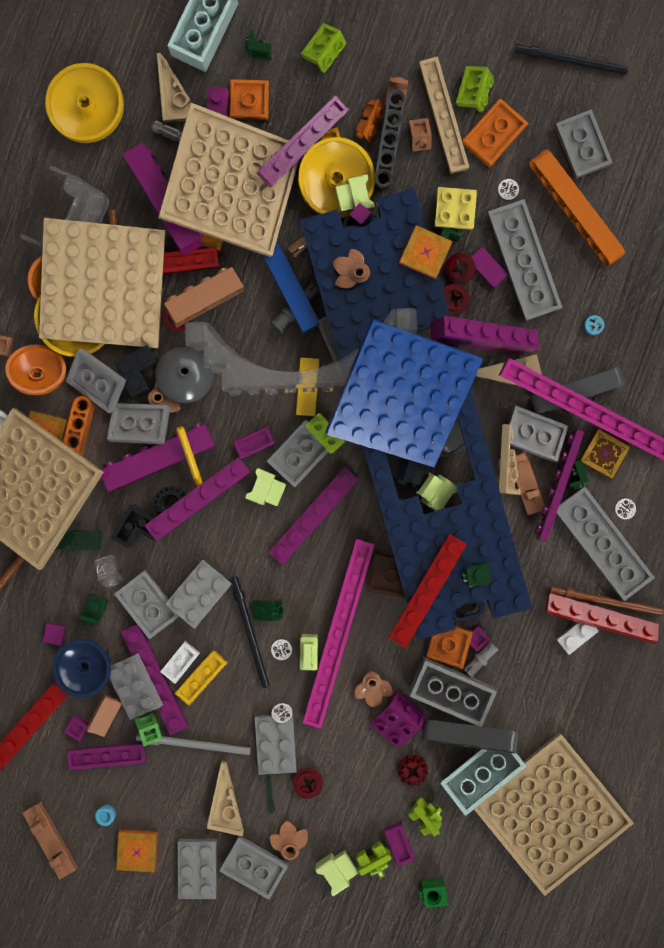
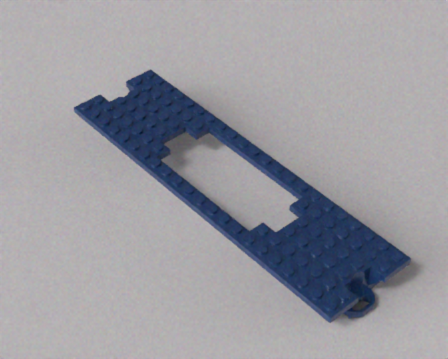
[300,188,532,640]

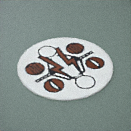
[498,179,519,200]
[615,499,636,519]
[271,639,292,660]
[272,703,292,723]

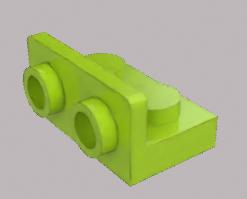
[301,23,346,73]
[456,66,494,113]
[306,413,346,454]

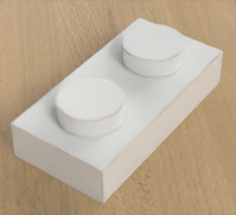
[556,622,599,655]
[161,641,200,684]

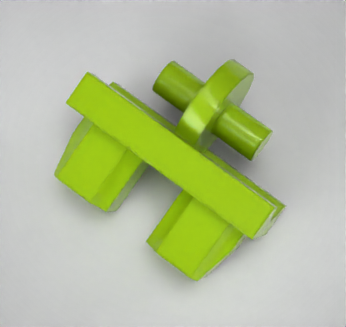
[408,797,443,837]
[356,841,392,878]

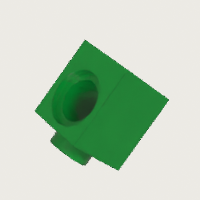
[418,878,448,908]

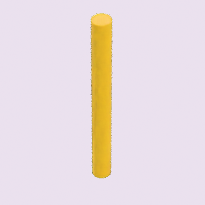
[176,426,203,488]

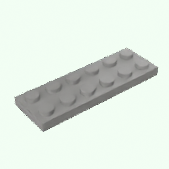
[487,199,562,321]
[557,486,655,601]

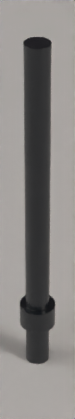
[514,44,629,75]
[230,576,270,688]

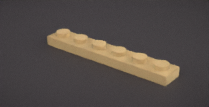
[419,56,469,175]

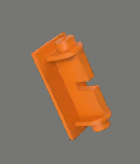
[355,99,385,143]

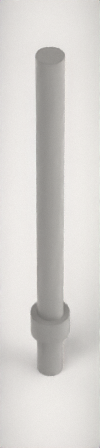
[136,733,251,755]

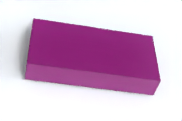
[472,247,508,289]
[233,426,275,459]
[384,822,416,867]

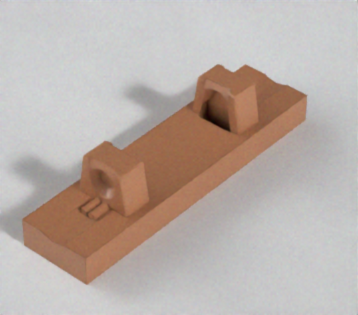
[510,446,545,515]
[22,801,78,880]

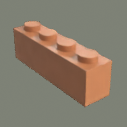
[164,267,244,328]

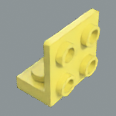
[435,187,477,230]

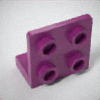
[369,691,426,748]

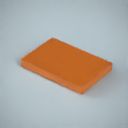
[462,98,529,168]

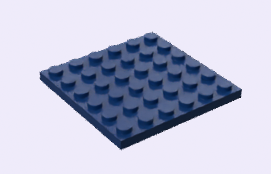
[325,318,483,467]

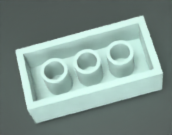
[167,0,239,72]
[441,749,526,816]

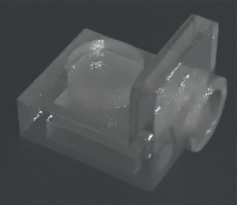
[95,554,123,587]

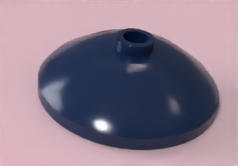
[53,639,111,698]

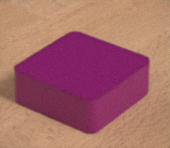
[350,203,371,226]

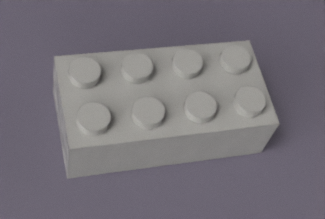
[408,656,497,727]

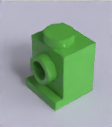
[134,713,162,747]

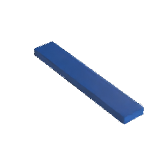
[263,241,321,334]

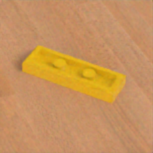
[296,358,320,416]
[175,649,227,706]

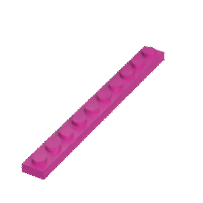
[499,358,664,460]
[303,539,375,729]

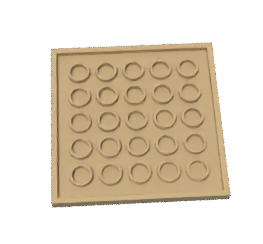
[158,103,299,257]
[39,218,165,348]
[0,408,104,570]
[474,732,634,896]

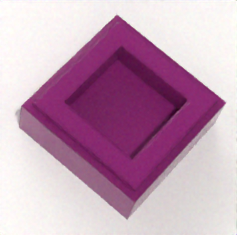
[43,622,67,646]
[470,625,491,652]
[63,714,88,742]

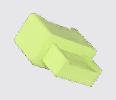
[334,174,375,212]
[245,468,287,506]
[416,473,457,511]
[300,634,318,670]
[315,850,358,896]

